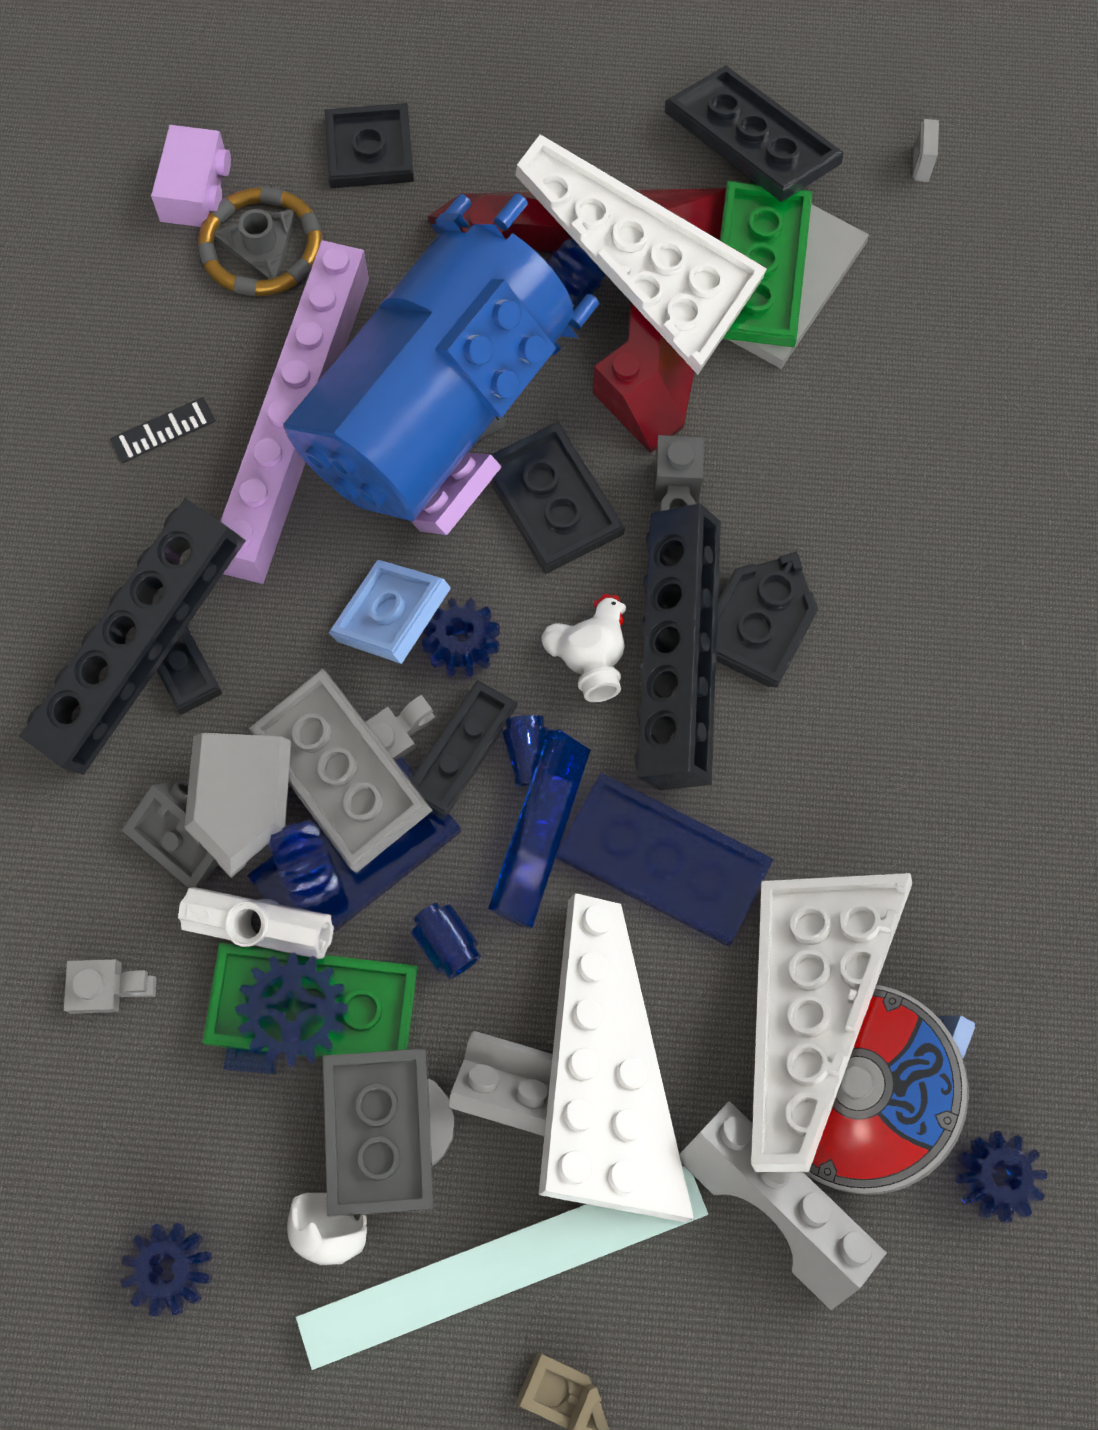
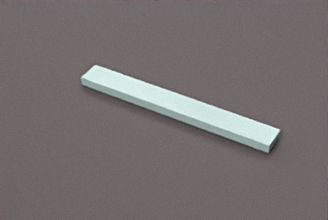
[296,1166,708,1370]

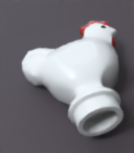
[541,594,626,702]

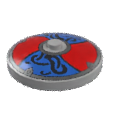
[804,985,969,1195]

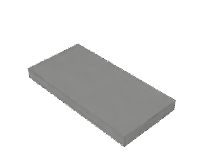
[728,204,869,369]
[249,668,433,873]

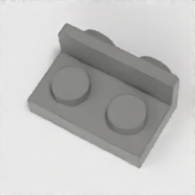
[448,1031,553,1136]

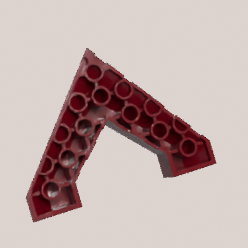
[428,188,726,453]

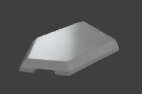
[184,733,291,878]

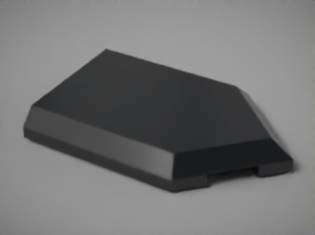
[716,551,818,688]

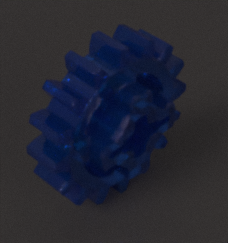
[235,953,349,1067]

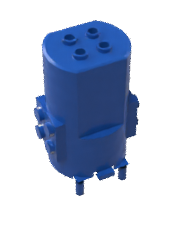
[283,193,599,522]

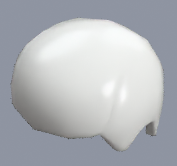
[287,1193,367,1265]

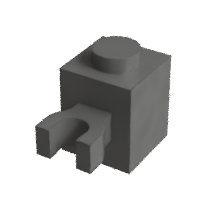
[654,435,704,511]

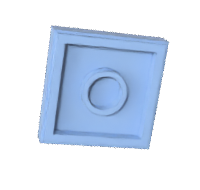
[329,560,451,664]

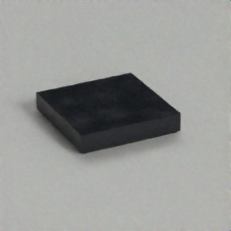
[324,103,414,188]

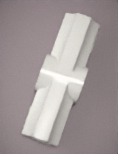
[178,887,334,959]

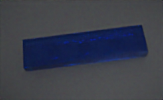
[488,729,591,928]

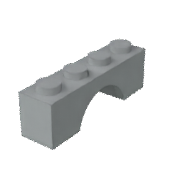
[679,1101,887,1310]

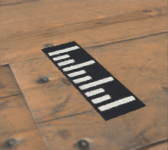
[110,397,216,463]

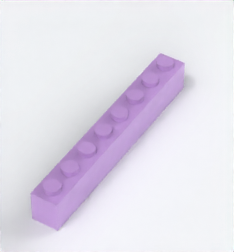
[220,240,369,584]

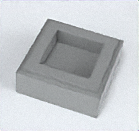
[912,119,939,182]

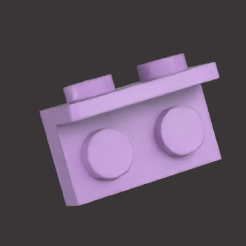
[411,453,501,535]

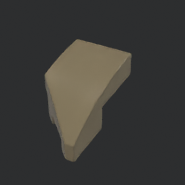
[515,1351,609,1430]

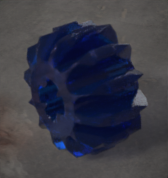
[546,238,606,311]
[421,597,500,678]
[269,820,340,909]
[955,1131,1048,1223]
[121,1223,213,1316]

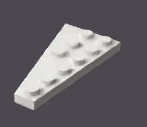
[515,134,767,375]
[751,873,913,1172]
[539,893,694,1222]

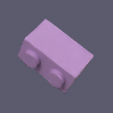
[151,125,231,227]

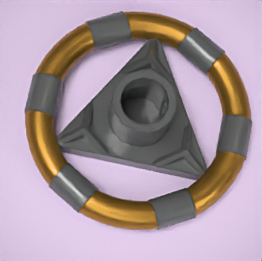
[198,187,322,297]

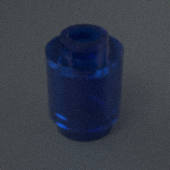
[411,903,482,979]

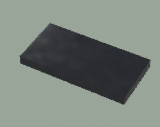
[664,65,844,202]

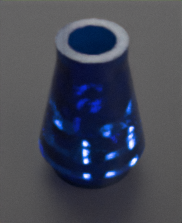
[502,715,549,786]

